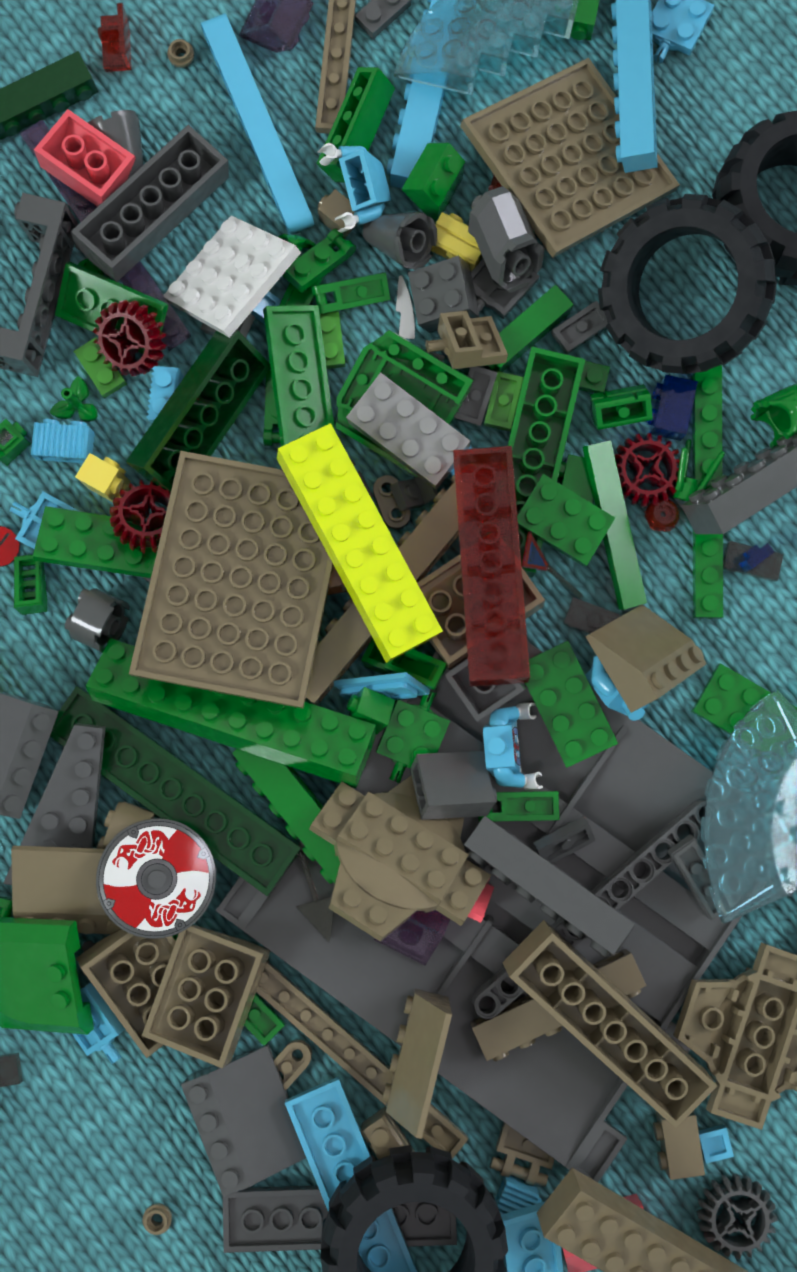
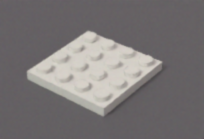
[163,216,301,338]

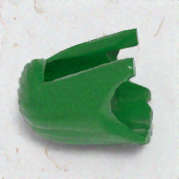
[750,384,797,448]

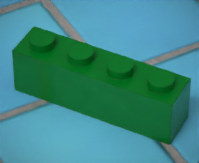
[316,67,395,183]

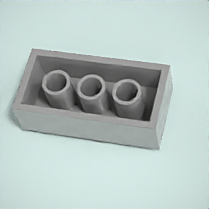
[346,373,470,490]

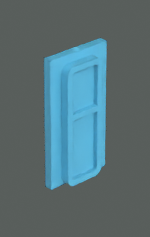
[333,672,430,701]

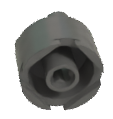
[65,588,130,653]

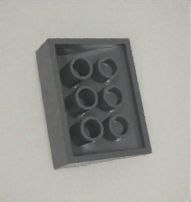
[0,691,59,819]
[181,1044,306,1197]

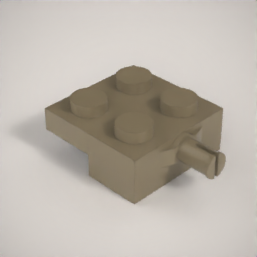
[425,310,508,369]

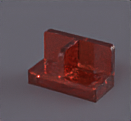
[98,3,132,72]

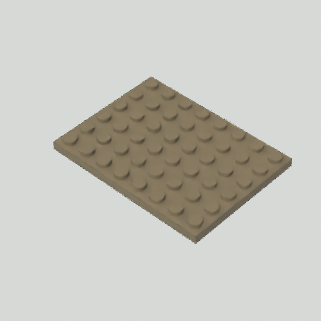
[129,451,333,709]

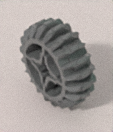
[696,1173,778,1259]

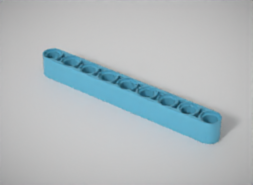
[200,13,314,234]

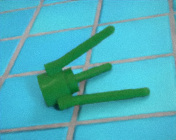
[673,439,725,501]

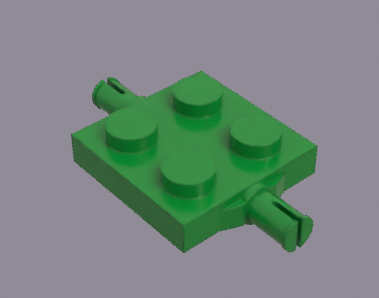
[375,691,450,783]

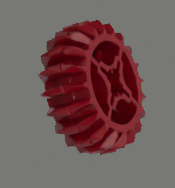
[92,300,167,376]
[614,433,680,508]
[110,479,171,553]

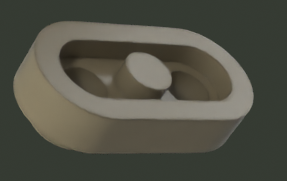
[373,475,410,530]
[274,1039,312,1090]

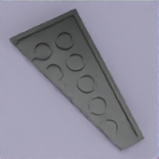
[3,723,106,885]

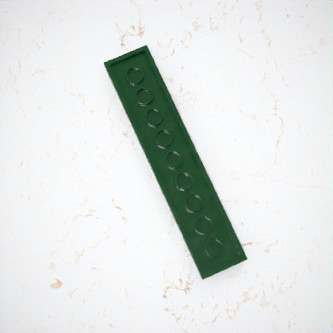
[50,686,303,897]

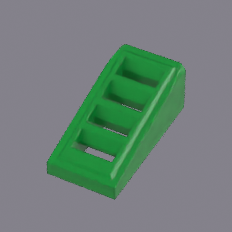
[14,554,47,615]

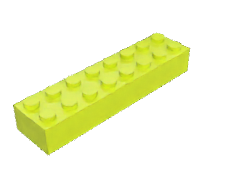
[277,423,443,663]

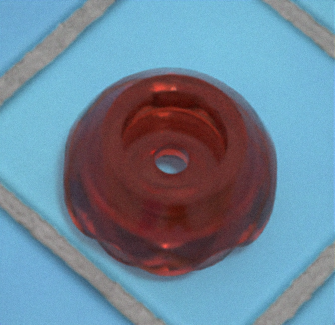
[645,498,680,532]

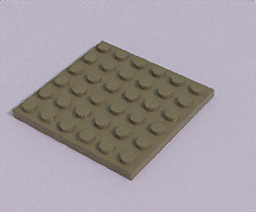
[460,58,680,258]

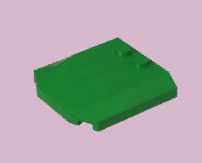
[336,330,474,477]
[0,917,94,1035]

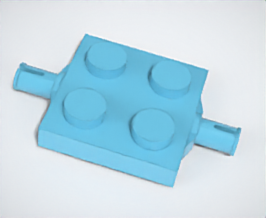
[652,0,714,63]
[10,491,81,566]
[72,983,125,1065]

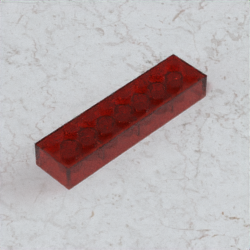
[453,446,530,687]

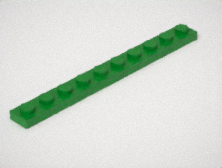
[692,365,723,619]

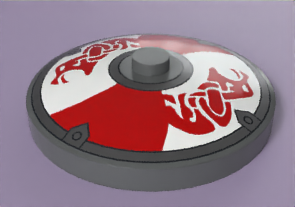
[96,818,216,939]

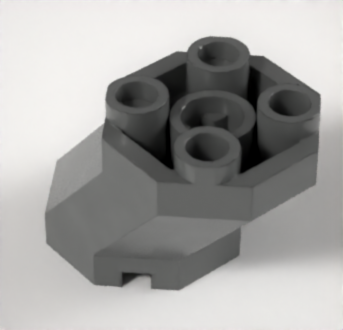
[468,186,545,293]

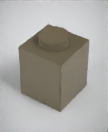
[318,189,357,239]

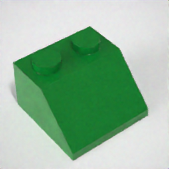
[402,143,465,224]

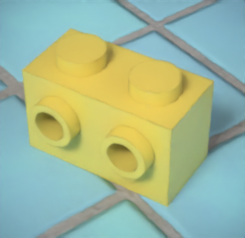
[75,453,131,502]

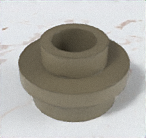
[167,39,194,68]
[142,1203,172,1235]

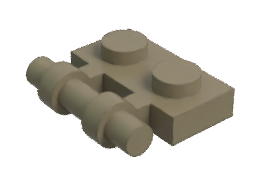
[490,1122,555,1187]

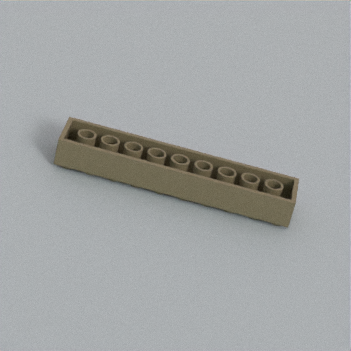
[306,463,496,706]

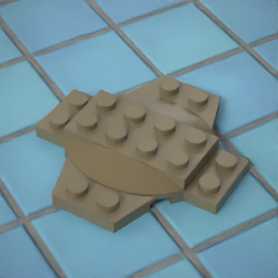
[309,775,491,942]
[673,942,797,1130]

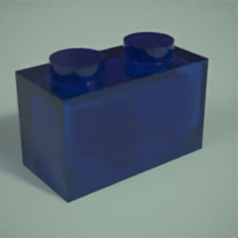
[647,374,698,441]

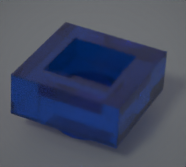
[739,543,775,573]

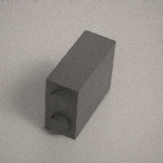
[410,751,497,820]

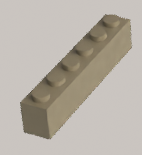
[470,949,647,1061]

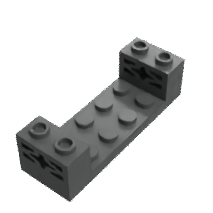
[0,192,78,377]

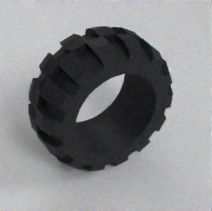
[712,110,797,286]
[598,194,777,374]
[321,1145,508,1272]

